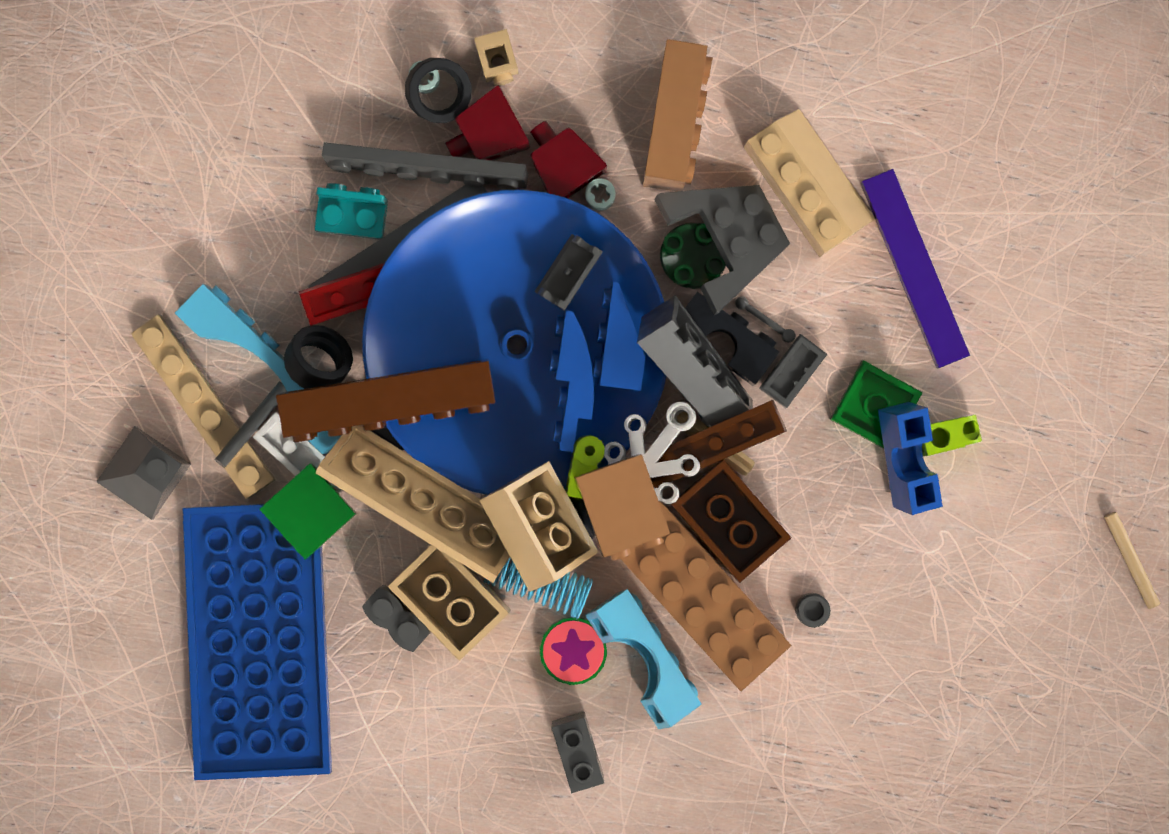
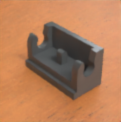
[534,234,603,310]

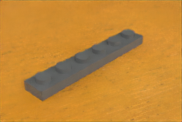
[322,142,528,190]

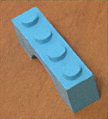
[585,589,702,729]

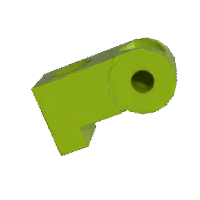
[922,415,982,456]
[565,435,605,499]

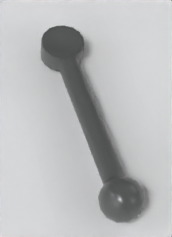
[735,296,796,343]

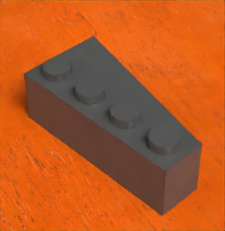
[637,295,753,427]

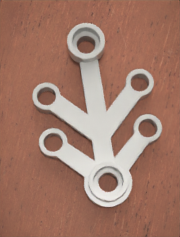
[604,402,700,504]

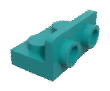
[315,183,388,240]

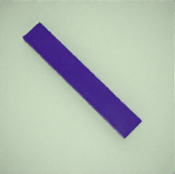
[860,169,970,369]

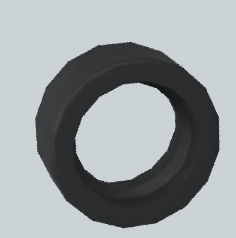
[405,58,472,123]
[283,325,353,389]

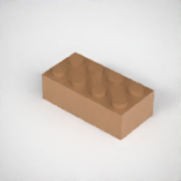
[643,39,713,192]

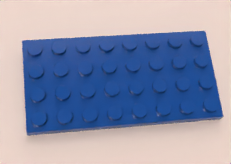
[183,504,332,781]

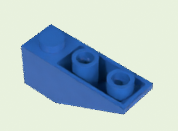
[593,282,645,391]

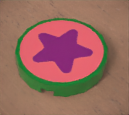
[540,617,607,685]

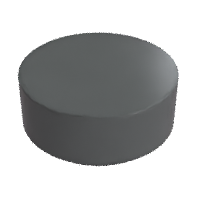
[795,593,831,628]

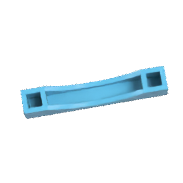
[175,284,342,454]

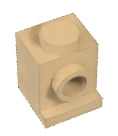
[474,29,519,86]

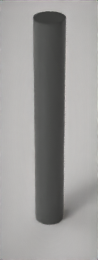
[214,381,287,468]

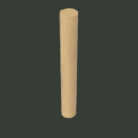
[1104,512,1161,609]

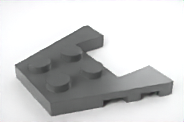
[654,185,790,315]

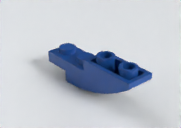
[549,310,594,452]

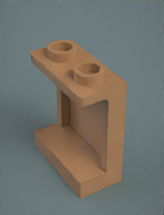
[574,454,670,561]

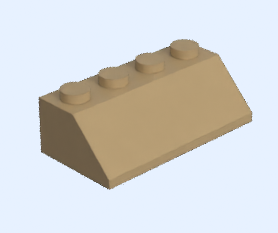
[744,109,875,258]

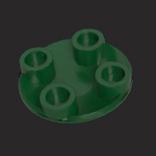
[660,223,726,289]

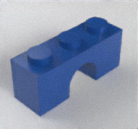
[878,402,943,515]

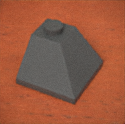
[97,426,191,520]

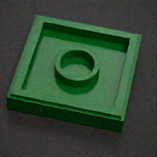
[830,360,923,449]
[259,463,357,560]

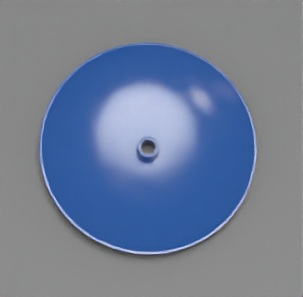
[362,190,667,495]

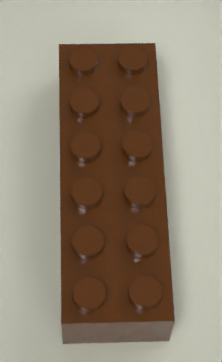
[276,359,495,442]

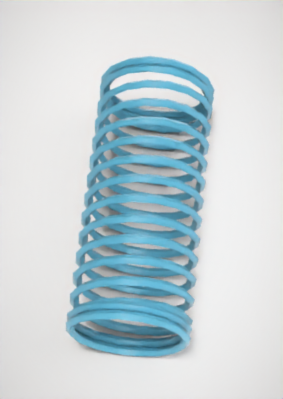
[483,557,593,619]

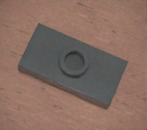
[759,334,827,409]

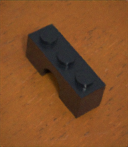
[685,291,780,386]

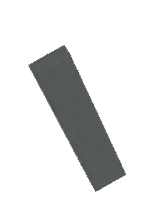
[308,185,488,288]

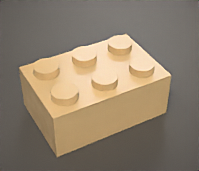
[479,461,598,592]
[388,545,511,661]

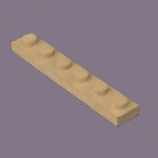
[130,314,276,499]

